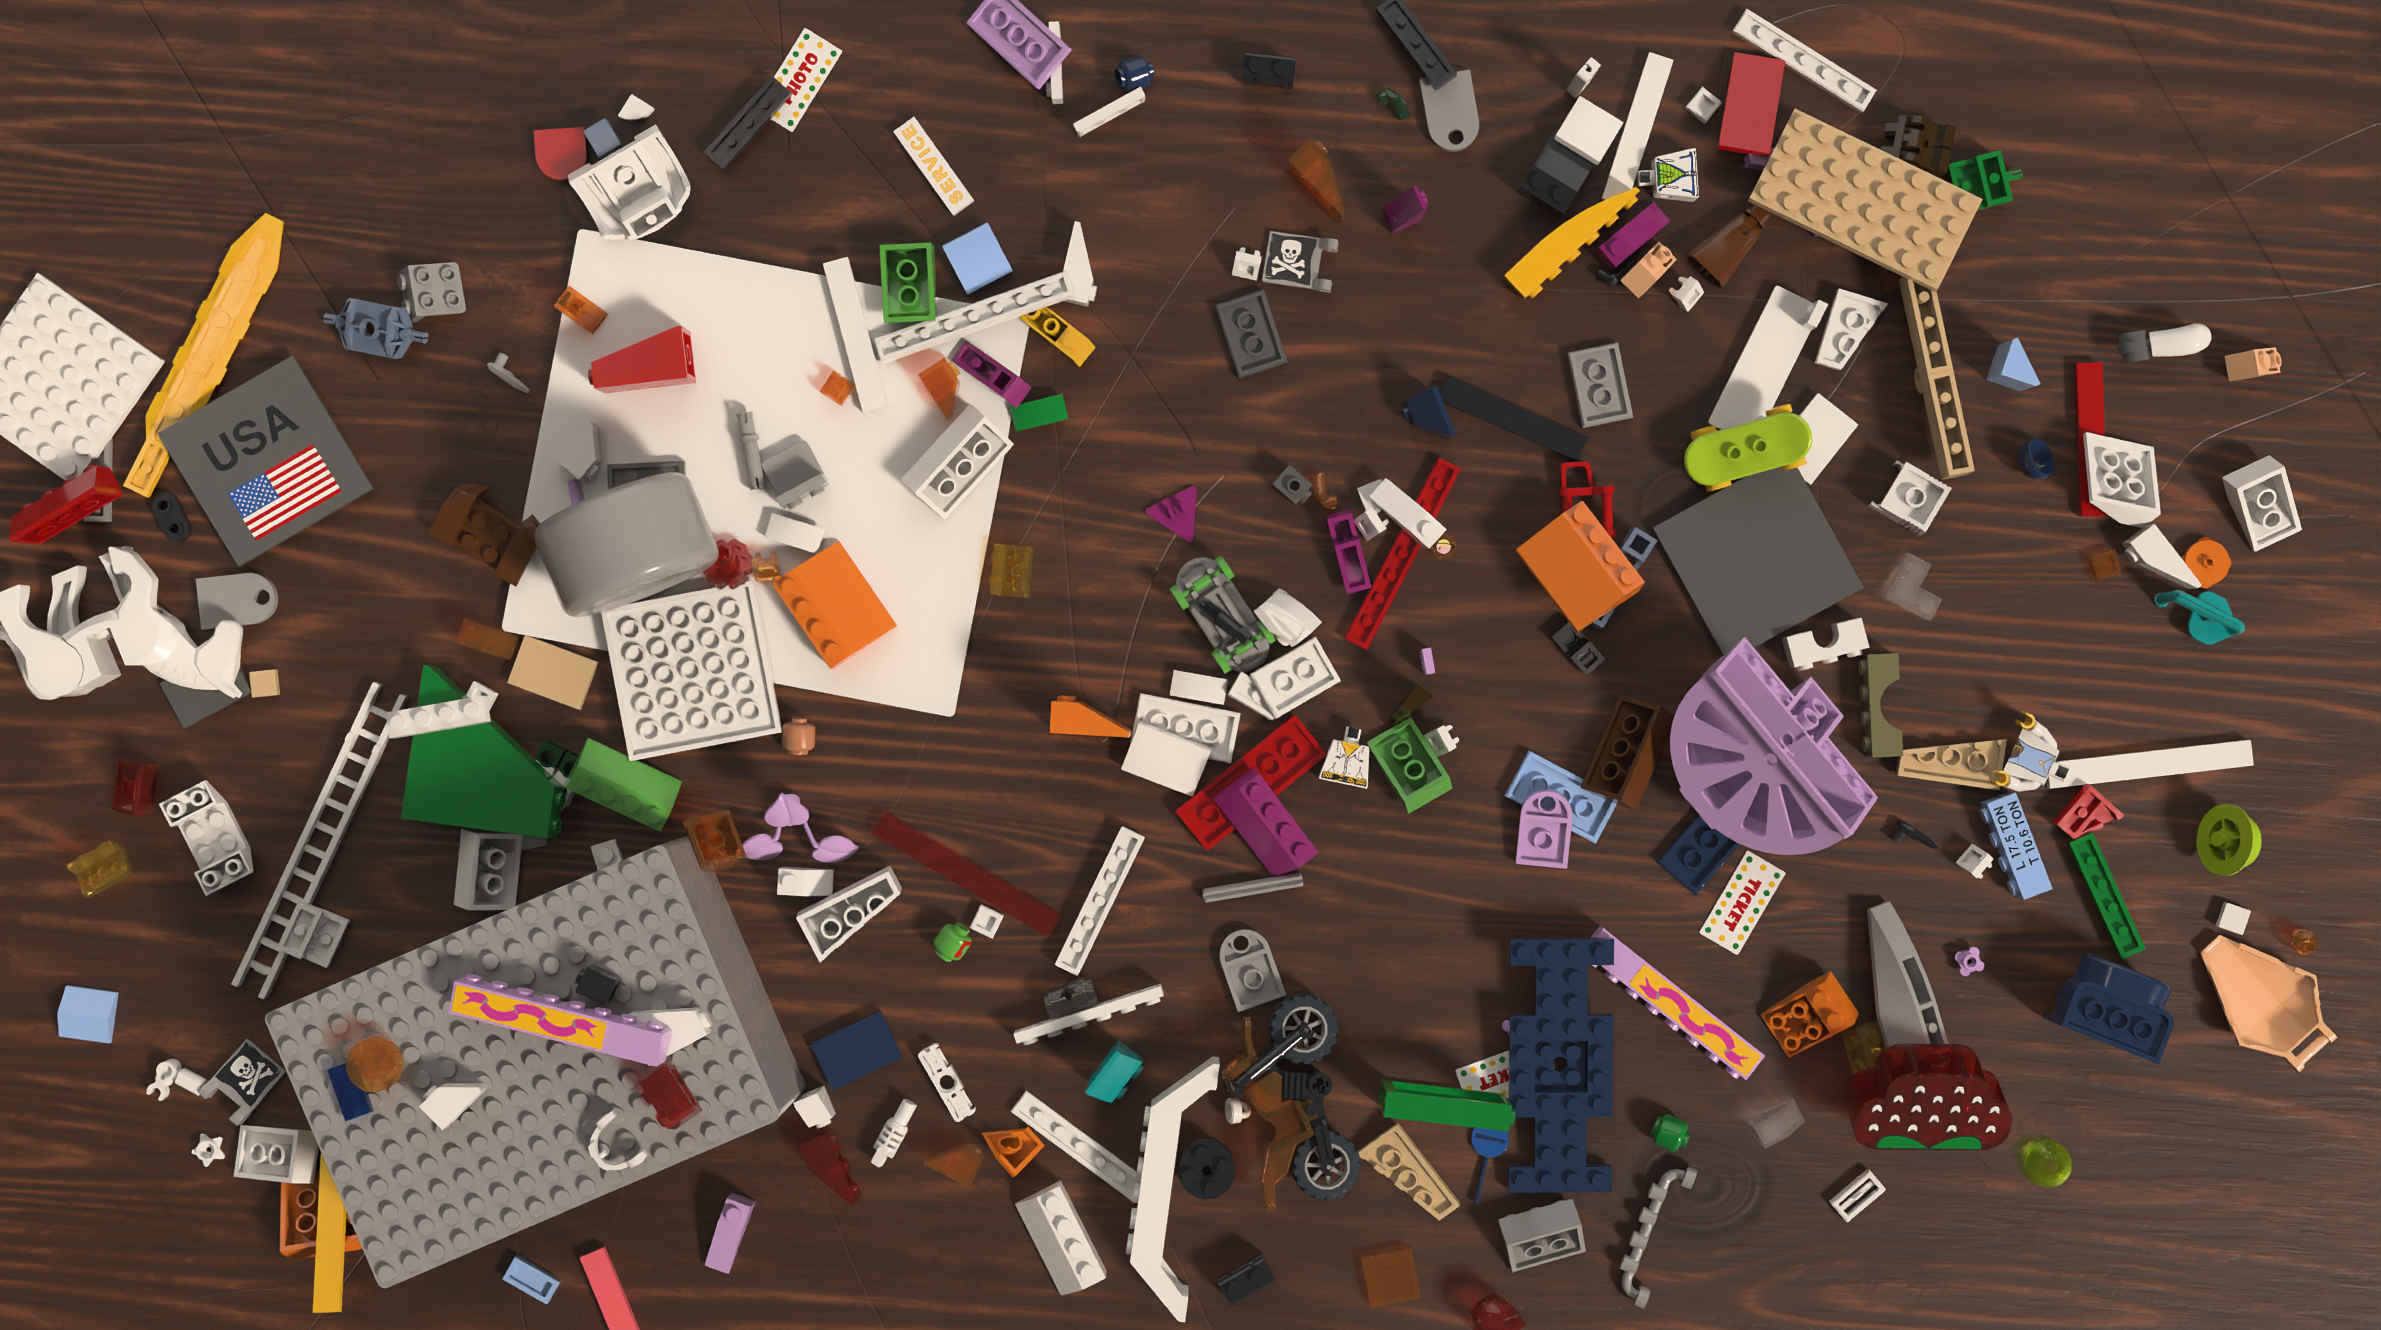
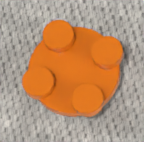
[2181,537,2231,589]

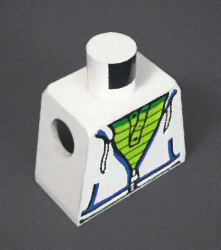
[1637,148,1699,202]

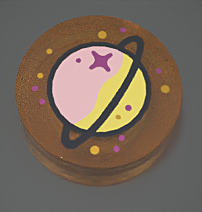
[1430,534,1456,560]

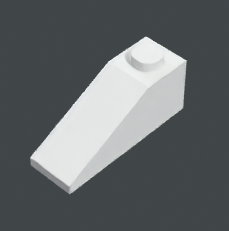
[1063,221,1097,307]
[1368,478,1447,549]
[2122,524,2202,589]

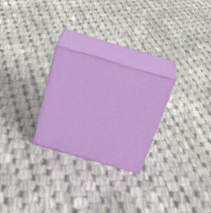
[1419,648,1435,675]

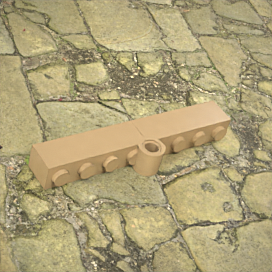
[1899,277,1975,480]

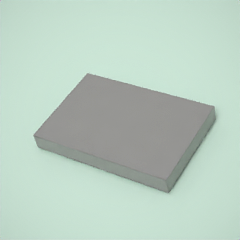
[1567,342,1633,428]

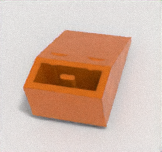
[1761,971,1859,1058]

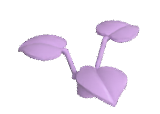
[738,793,859,863]

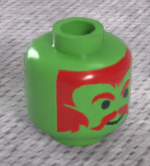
[934,923,972,962]

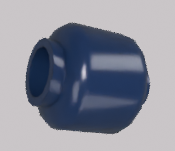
[1114,55,1154,92]

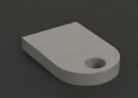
[1419,70,1479,152]
[196,573,278,630]
[1220,929,1286,1012]

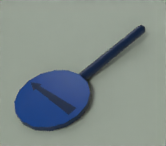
[1471,1128,1509,1205]

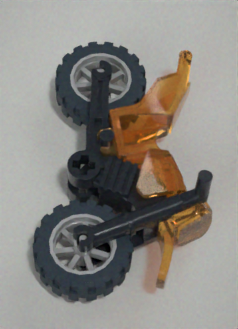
[1222,994,1361,1212]

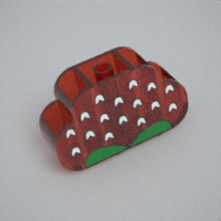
[1844,1043,2012,1151]

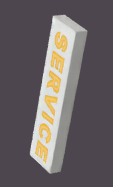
[893,117,974,216]

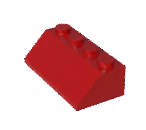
[9,465,124,545]

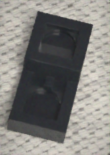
[1549,620,1605,676]

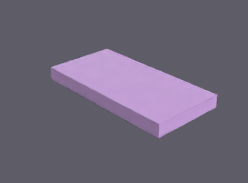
[966,0,1072,89]

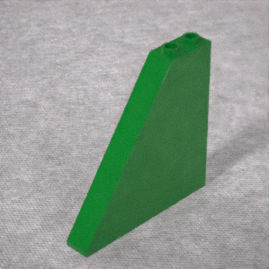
[401,665,566,839]

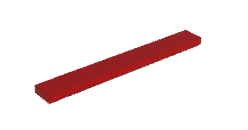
[1344,457,1461,650]

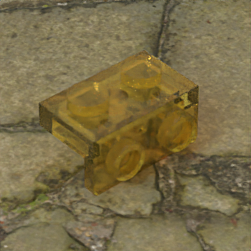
[989,543,1034,598]
[67,841,133,898]
[1841,1020,1894,1079]

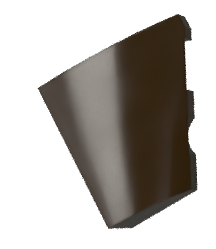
[1385,683,1434,727]

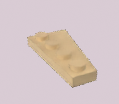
[1895,739,2007,790]
[1358,1122,1460,1221]

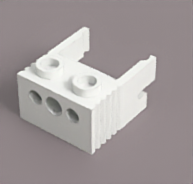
[1869,461,1952,536]

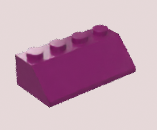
[1213,767,1319,877]

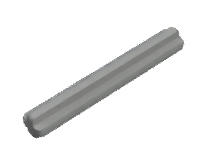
[1202,872,1303,903]

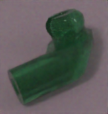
[1376,88,1410,121]

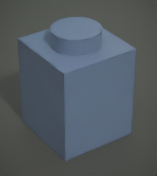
[583,118,624,160]

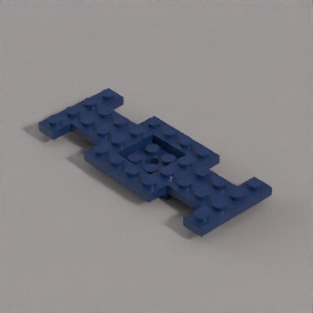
[1508,938,1614,1193]

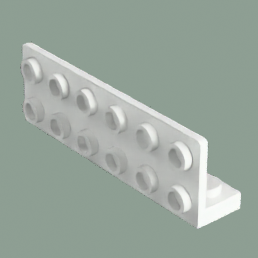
[1708,286,1828,430]

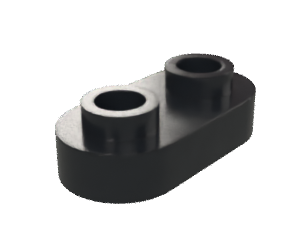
[152,493,192,542]

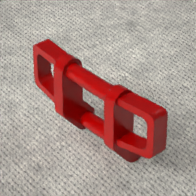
[1559,462,1616,538]

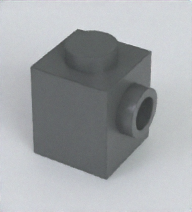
[1272,465,1312,505]

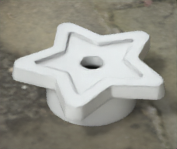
[192,1134,225,1167]

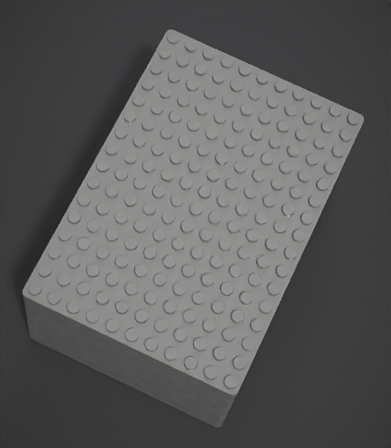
[265,834,806,1288]

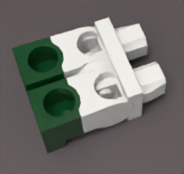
[535,739,579,811]

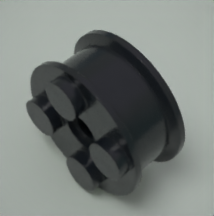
[1178,1138,1235,1199]

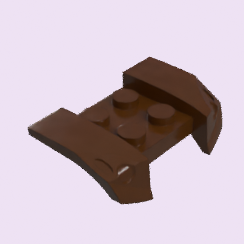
[428,483,540,587]

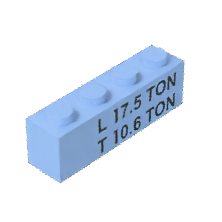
[1980,792,2053,900]

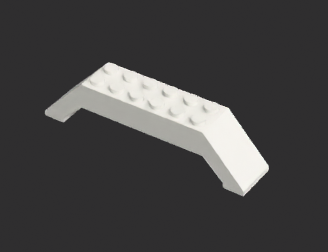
[1126,1057,1220,1322]

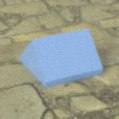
[1986,337,2040,391]

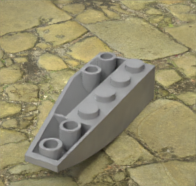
[1867,901,1950,1065]

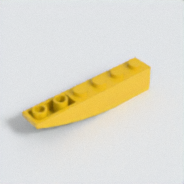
[1503,187,1640,300]

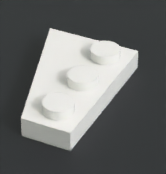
[1815,289,1888,371]

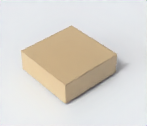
[249,669,280,698]

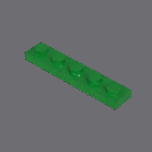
[2066,832,2146,960]

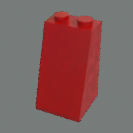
[588,326,696,393]

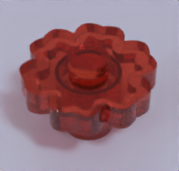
[703,539,754,590]

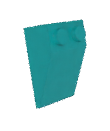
[1085,1040,1144,1103]

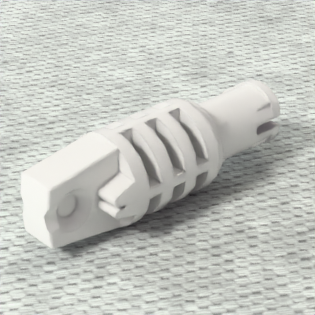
[871,1099,917,1167]

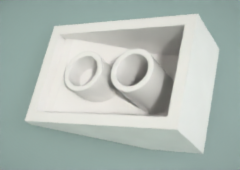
[2222,455,2302,552]
[234,1125,319,1184]

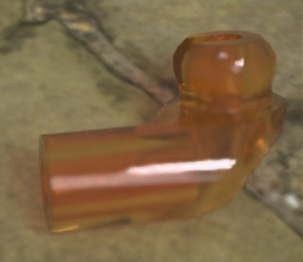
[1312,473,1337,510]

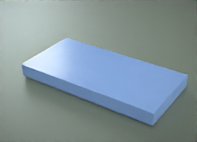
[1504,751,1616,844]

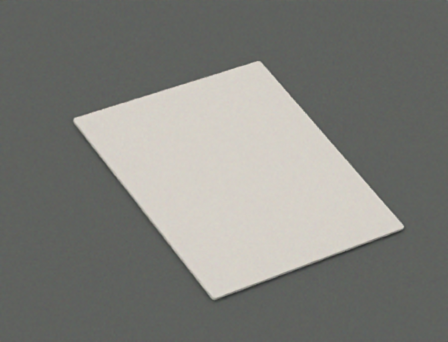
[502,229,1029,717]

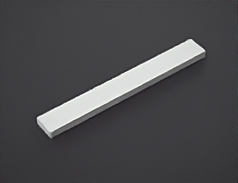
[873,270,1076,364]
[2047,740,2254,789]

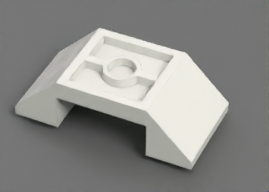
[159,780,253,896]

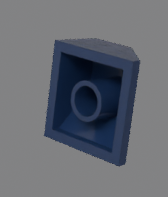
[1402,386,1456,440]

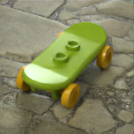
[1684,404,1813,492]

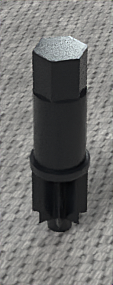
[1199,600,1253,646]

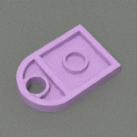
[1515,789,1573,869]

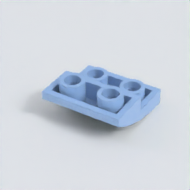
[942,222,1013,295]

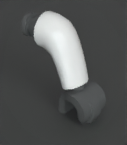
[2117,323,2211,363]

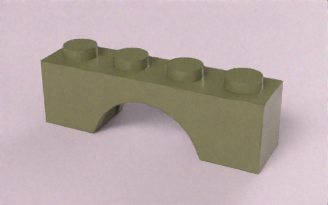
[1858,653,1903,758]

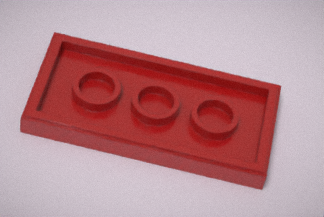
[1717,52,1786,157]

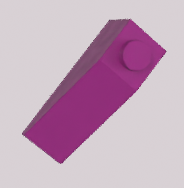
[1595,202,1670,271]
[951,340,1032,408]

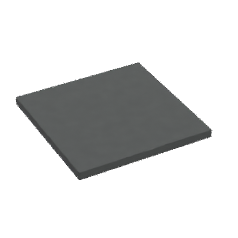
[1652,467,1864,656]

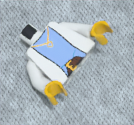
[1990,711,2070,792]

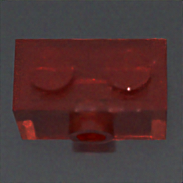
[639,1064,703,1129]

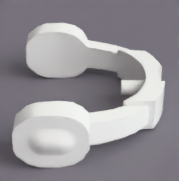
[588,1110,649,1171]

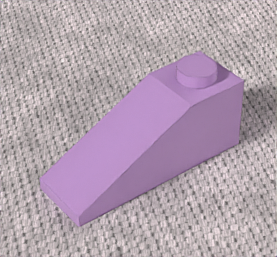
[705,1193,756,1274]

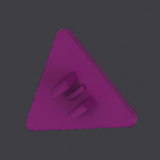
[1146,486,1197,542]

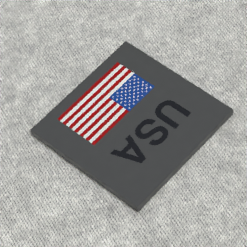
[157,355,375,567]

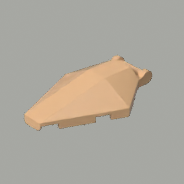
[2200,935,2337,1073]

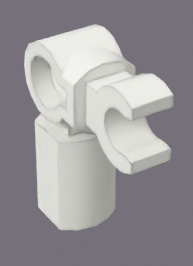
[146,1059,208,1101]

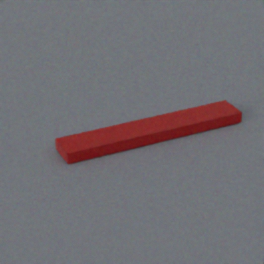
[2074,362,2108,517]

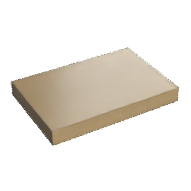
[507,635,599,710]

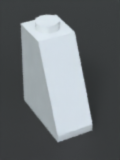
[629,1007,712,1066]

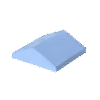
[57,985,119,1044]

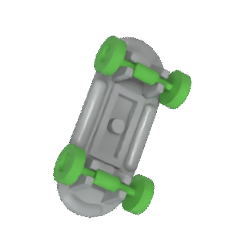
[1170,555,1276,674]

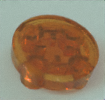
[346,1036,404,1092]

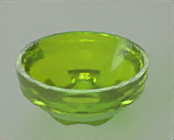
[2024,1140,2072,1188]

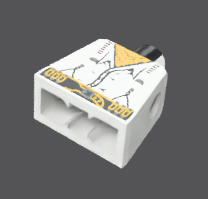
[1318,726,1369,789]

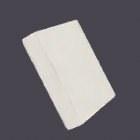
[1554,96,1624,165]

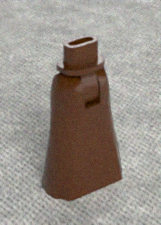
[1686,204,1770,289]

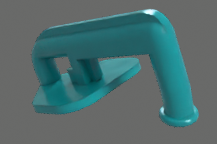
[2154,590,2245,645]

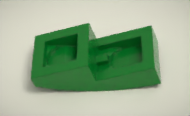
[1009,394,1069,432]

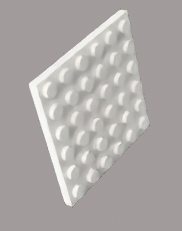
[0,273,165,480]
[601,581,782,761]

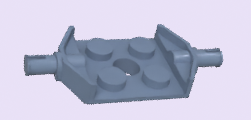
[323,297,428,359]

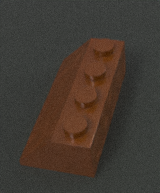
[1580,695,1674,811]

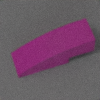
[1325,509,1372,594]

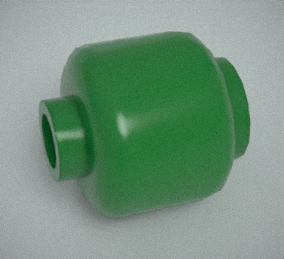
[1650,1114,1691,1152]

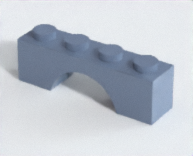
[1591,527,1657,629]

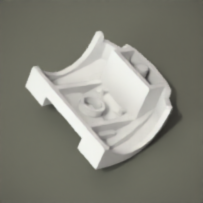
[567,124,690,240]

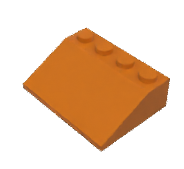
[1516,501,1645,632]
[772,541,898,669]
[1050,695,1132,737]
[280,1171,362,1260]

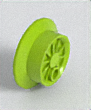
[2197,804,2262,876]

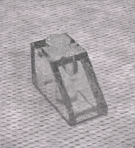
[1747,1098,1805,1149]

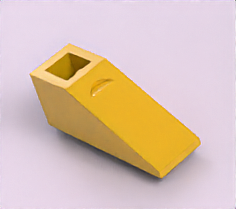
[1019,307,1096,367]

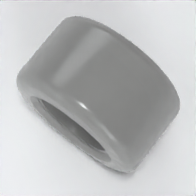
[534,472,719,618]

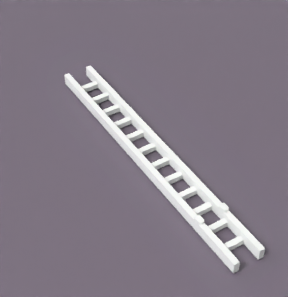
[231,682,409,999]

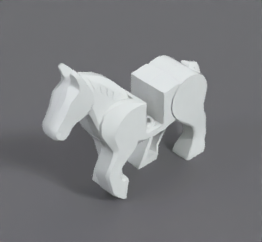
[0,546,243,700]

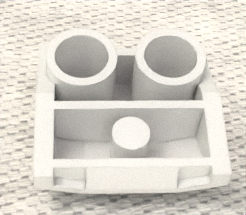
[1254,588,1322,647]

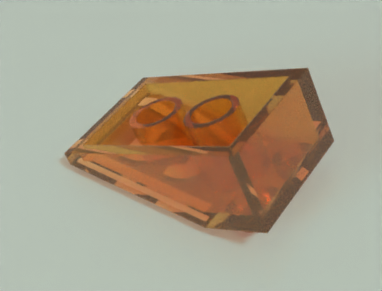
[1286,138,1346,224]

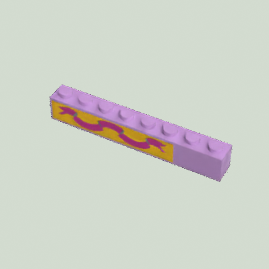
[1591,926,1765,1080]
[448,974,672,1067]

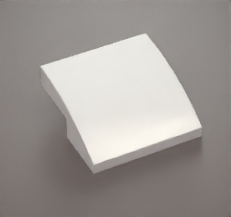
[276,901,350,968]

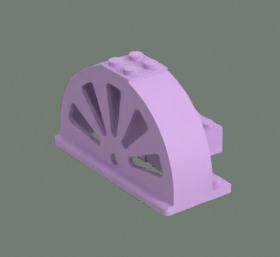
[1670,637,1878,855]

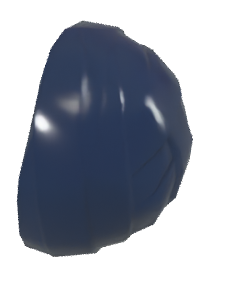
[2017,439,2055,479]

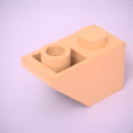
[1620,242,1677,298]
[2225,347,2281,381]

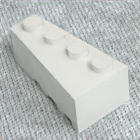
[796,866,902,962]

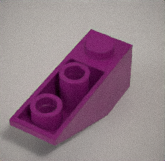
[1382,185,1429,234]

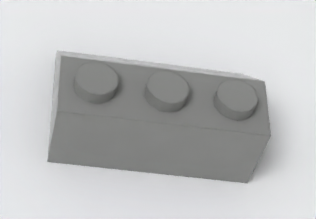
[1498,1199,1586,1272]

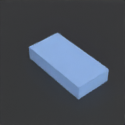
[503,1255,561,1304]

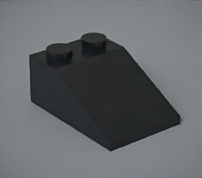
[1517,126,1594,218]

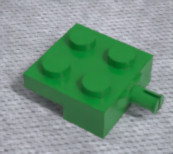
[1947,150,2022,211]

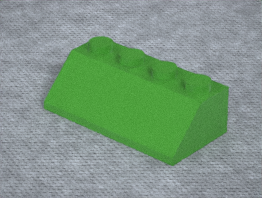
[565,738,682,832]

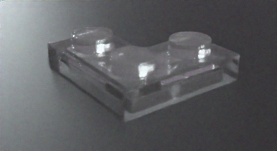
[1883,553,1943,622]

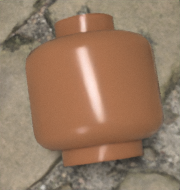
[782,717,816,755]

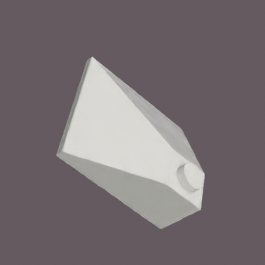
[2083,432,2161,528]

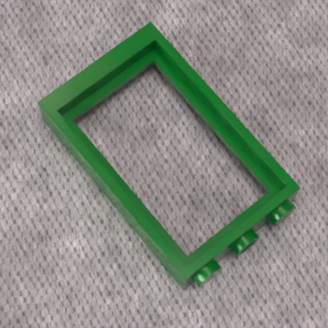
[1378,1079,1515,1131]

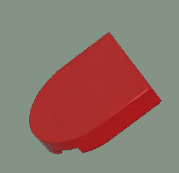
[534,127,588,181]

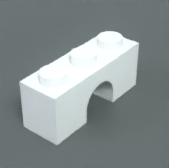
[1782,618,1869,671]

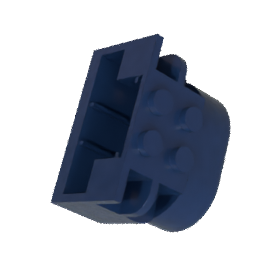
[2042,953,2174,1064]

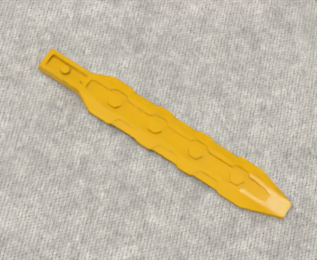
[123,213,284,498]

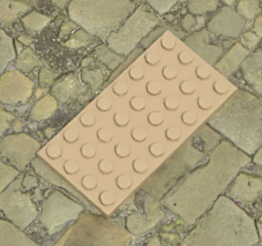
[1748,109,1983,292]

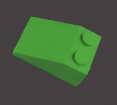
[880,242,936,323]
[1367,717,1453,814]

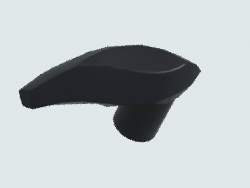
[1597,250,1641,288]
[1890,820,1938,850]

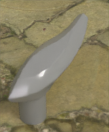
[487,353,530,393]

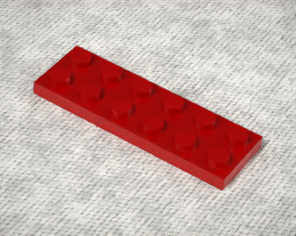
[1175,715,1327,851]

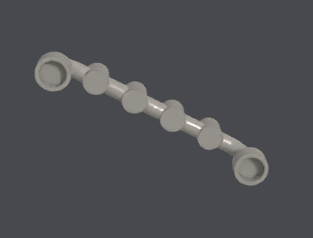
[1619,1166,1697,1309]

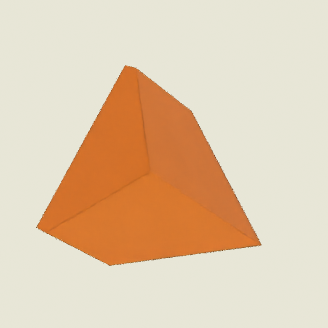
[982,1127,1045,1178]

